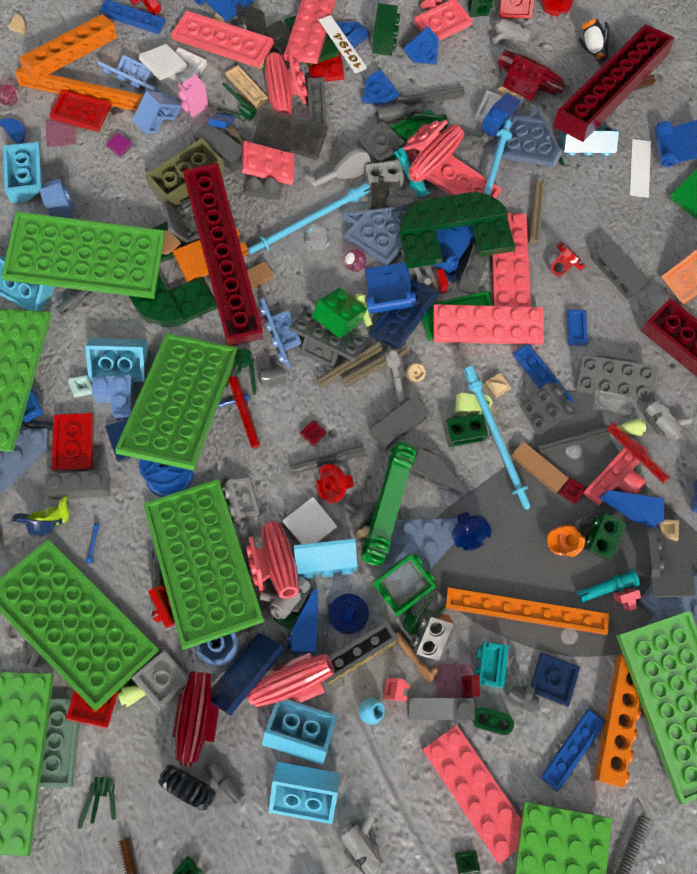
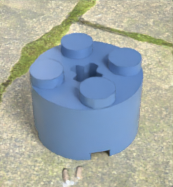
[195,632,239,667]

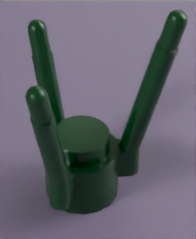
[218,82,257,122]
[404,113,447,133]
[225,348,256,395]
[402,596,446,635]
[78,777,116,829]

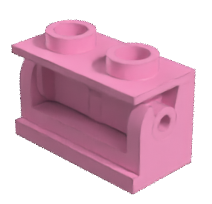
[178,74,209,117]

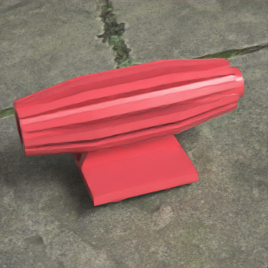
[265,52,308,119]
[403,120,464,182]
[246,521,299,599]
[247,653,335,707]

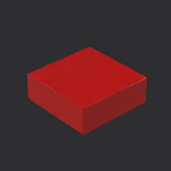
[435,269,449,294]

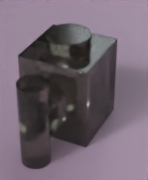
[236,4,266,34]
[264,20,291,54]
[371,175,389,210]

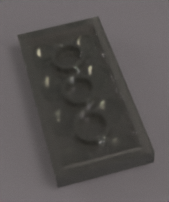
[252,108,328,160]

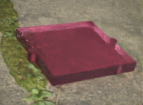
[46,120,76,147]
[436,662,472,698]

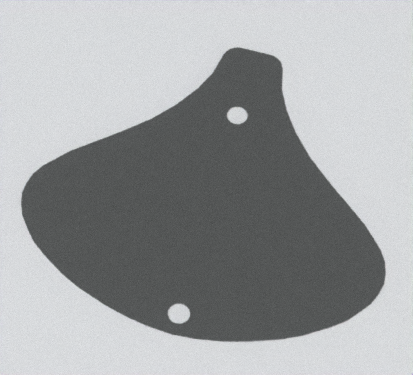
[430,391,697,657]

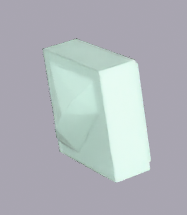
[68,375,92,398]

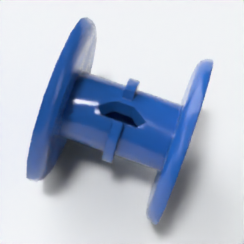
[139,459,194,497]

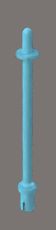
[471,119,512,242]
[248,182,371,254]
[462,366,531,509]

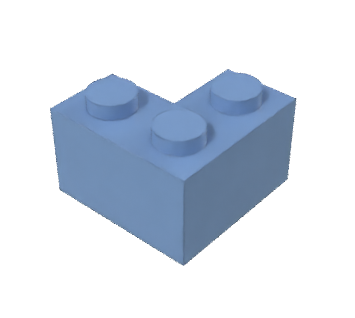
[132,91,182,134]
[39,179,75,218]
[92,375,135,420]

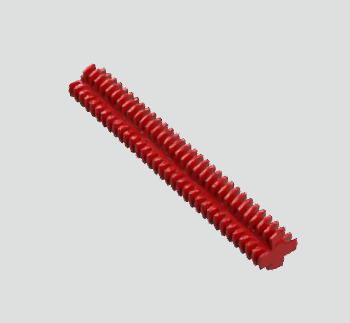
[228,376,261,448]
[607,421,671,484]

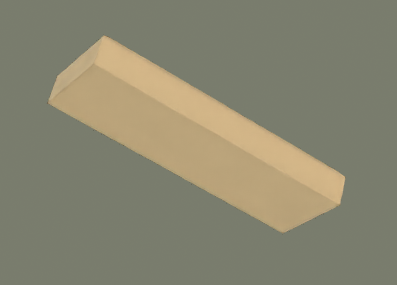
[225,65,269,109]

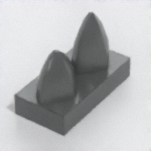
[245,176,282,200]

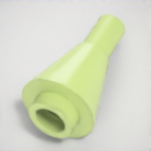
[353,293,373,327]
[617,417,646,436]
[118,686,145,707]

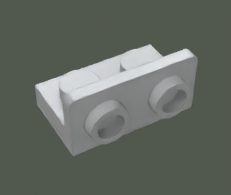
[222,477,260,523]

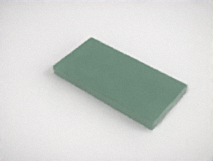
[40,698,80,787]

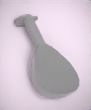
[304,147,371,189]

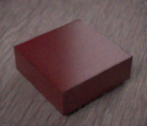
[300,420,327,447]
[559,477,586,505]
[461,675,480,698]

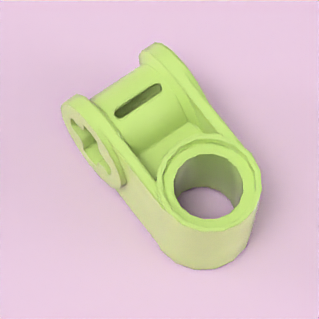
[455,393,492,417]

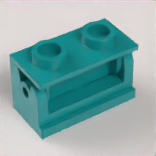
[474,641,509,689]

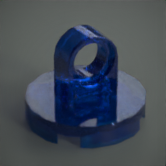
[452,512,492,551]
[329,593,369,635]

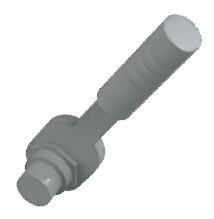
[400,249,432,288]
[385,350,405,402]

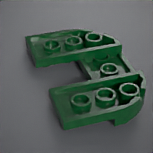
[400,191,515,269]
[129,222,217,328]

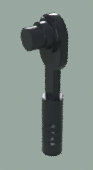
[22,420,53,430]

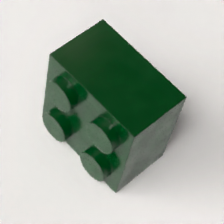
[372,3,400,56]

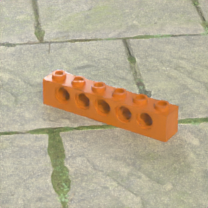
[19,14,117,82]
[594,654,641,788]

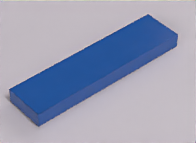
[99,0,166,34]
[513,344,574,403]
[540,709,606,792]

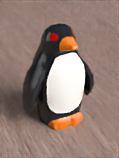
[579,19,610,63]

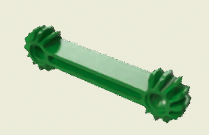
[361,441,416,566]

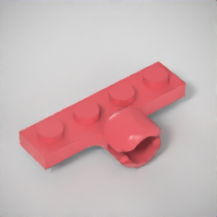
[584,439,649,506]

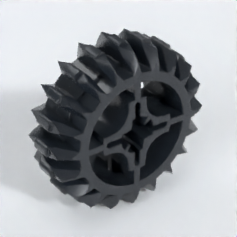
[158,765,216,811]

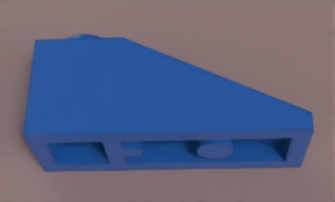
[481,93,521,138]
[599,490,664,528]
[287,589,318,654]

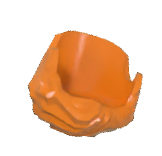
[547,524,585,557]

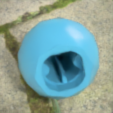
[359,697,385,725]

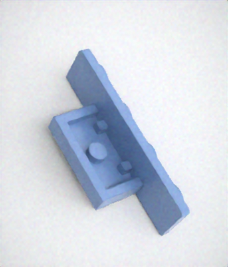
[97,55,160,92]
[259,297,302,368]

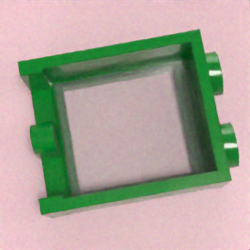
[371,552,436,617]

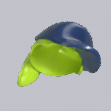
[11,496,69,537]

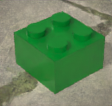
[312,287,367,338]

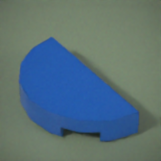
[0,118,26,144]

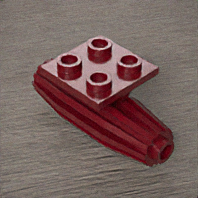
[497,50,566,101]
[172,671,219,767]

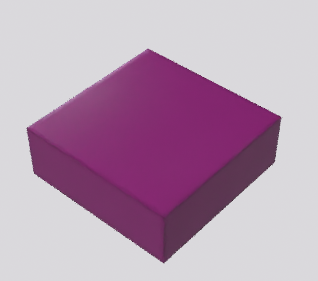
[106,133,132,157]

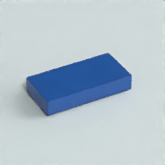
[209,112,235,129]
[566,310,588,346]

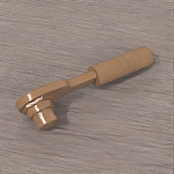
[396,631,438,683]

